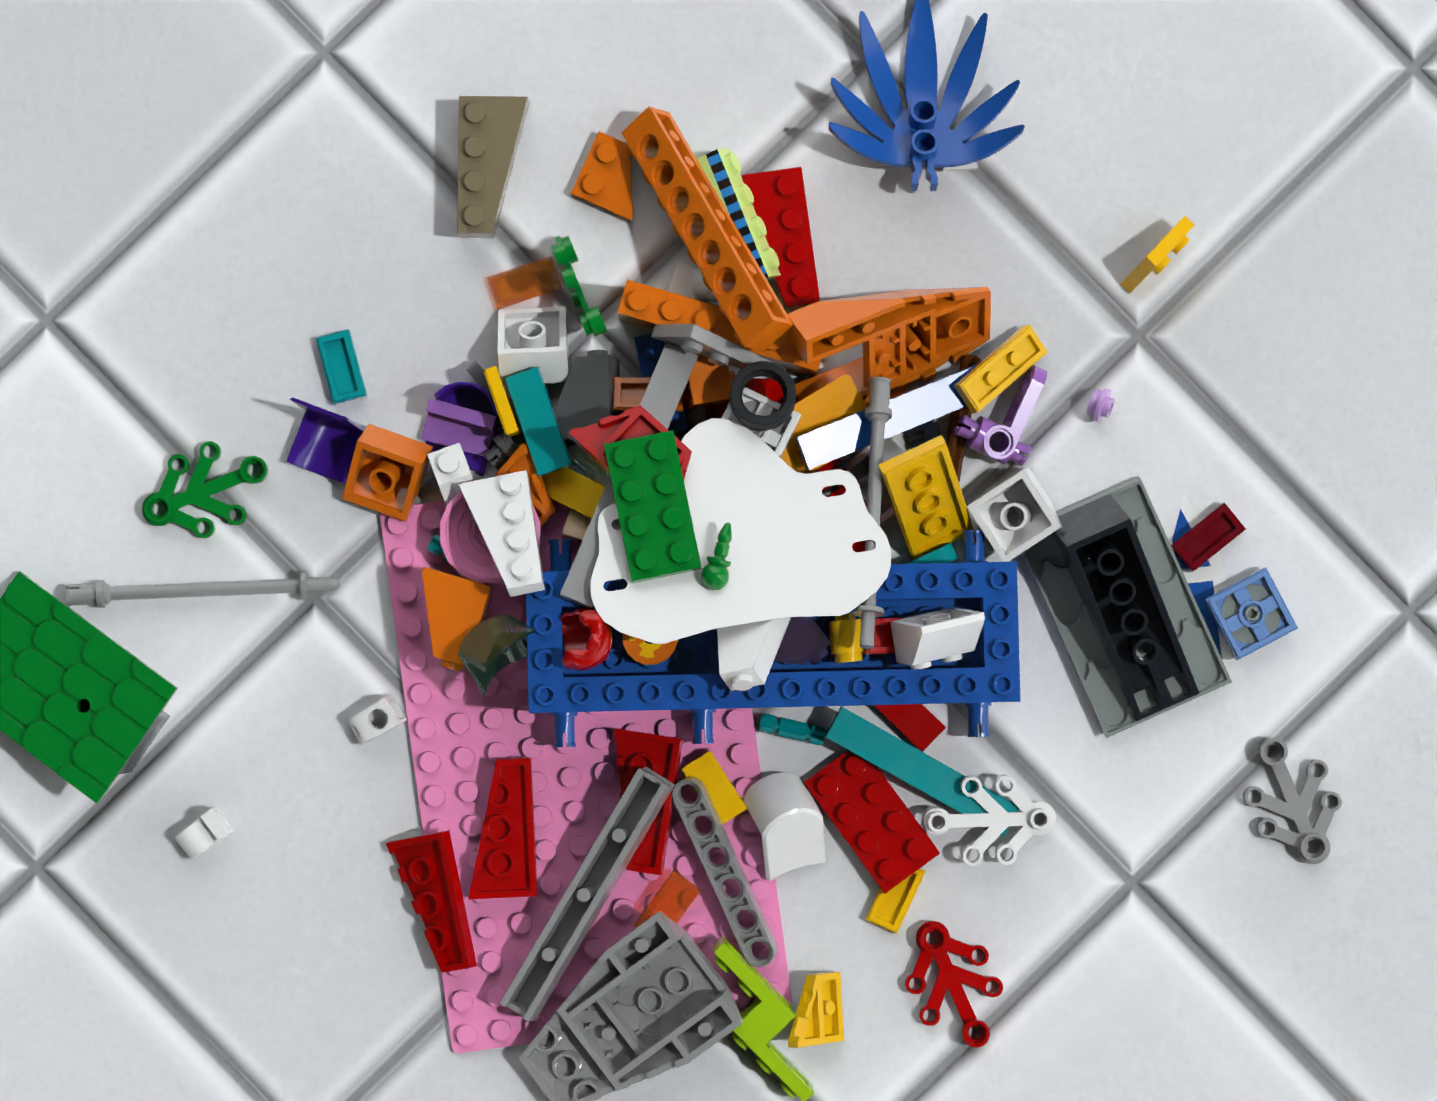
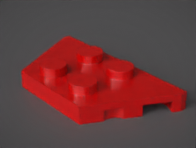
[568,405,692,480]

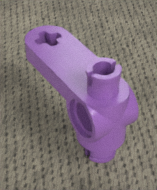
[954,365,1047,466]

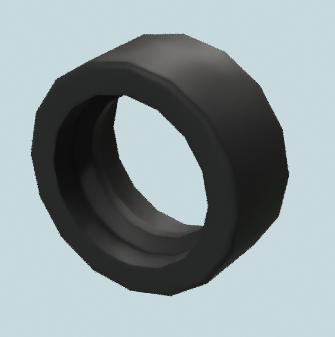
[730,361,796,431]

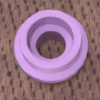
[1087,388,1115,422]

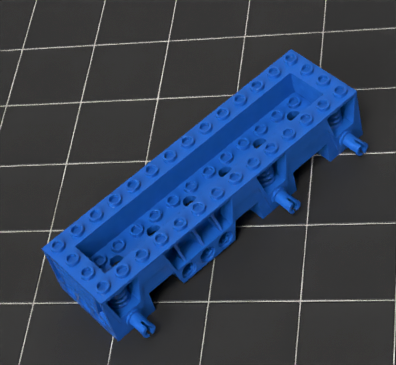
[526,530,1021,747]

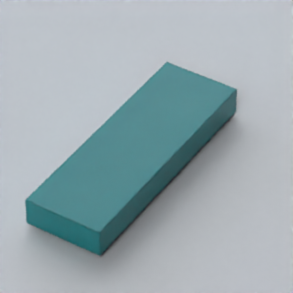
[505,367,572,476]

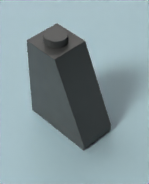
[554,350,621,446]

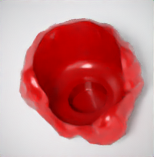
[560,608,612,671]

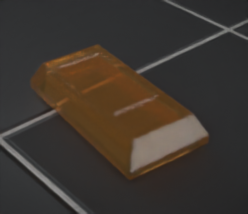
[487,256,562,310]

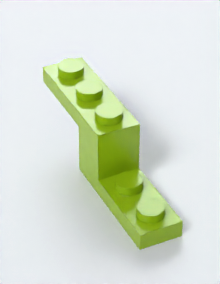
[713,936,814,1101]

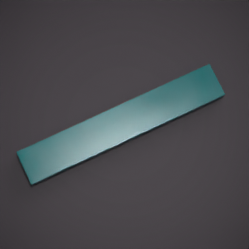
[824,706,1019,837]

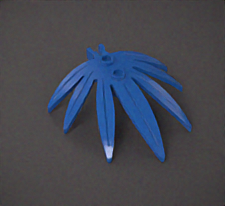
[828,0,1025,191]

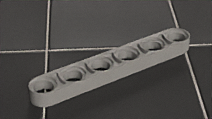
[672,776,777,967]

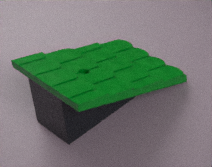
[0,571,178,804]

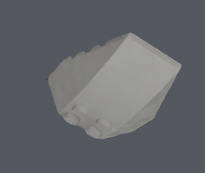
[518,911,743,1101]

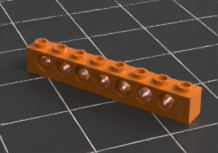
[621,106,793,351]

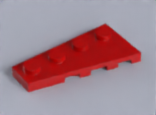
[614,728,683,875]
[386,830,477,973]

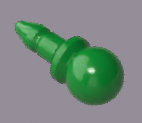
[701,522,732,590]

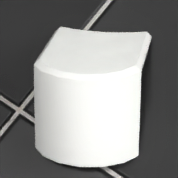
[742,772,827,881]

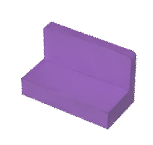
[422,398,498,457]

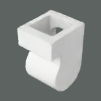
[348,694,408,745]
[175,807,234,860]

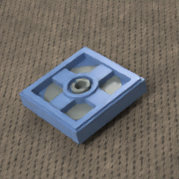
[1204,568,1298,660]

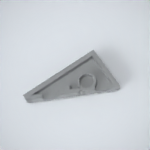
[651,324,786,381]

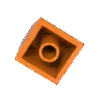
[422,567,495,671]

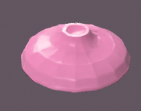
[440,491,541,583]

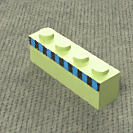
[697,148,780,281]

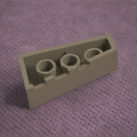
[457,96,530,238]

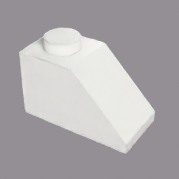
[427,442,474,507]

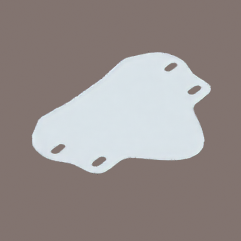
[590,418,891,644]

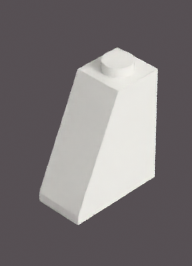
[717,617,791,691]

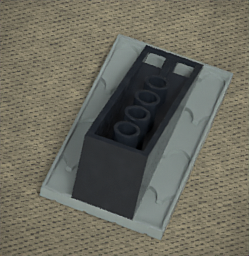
[1023,476,1232,738]

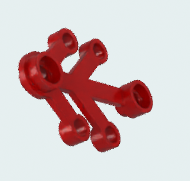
[905,921,1003,1048]

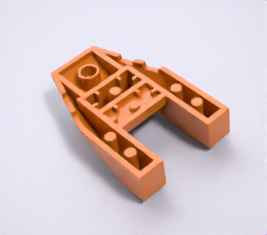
[787,287,991,407]

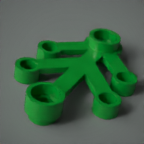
[551,235,607,337]
[142,441,269,538]

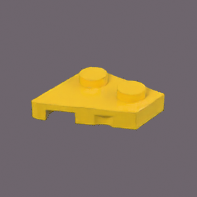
[1120,216,1194,294]
[788,972,844,1048]

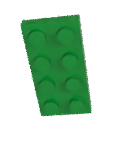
[604,430,702,583]

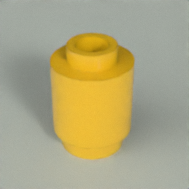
[828,612,864,663]

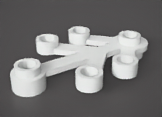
[921,775,1056,866]

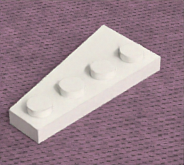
[459,470,545,597]

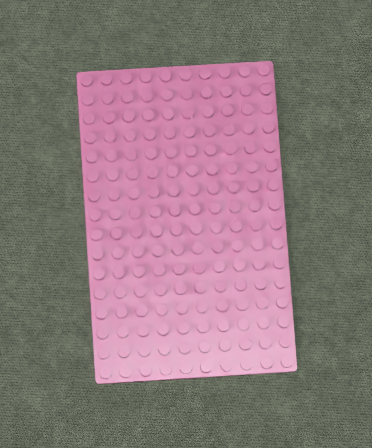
[380,478,792,1053]

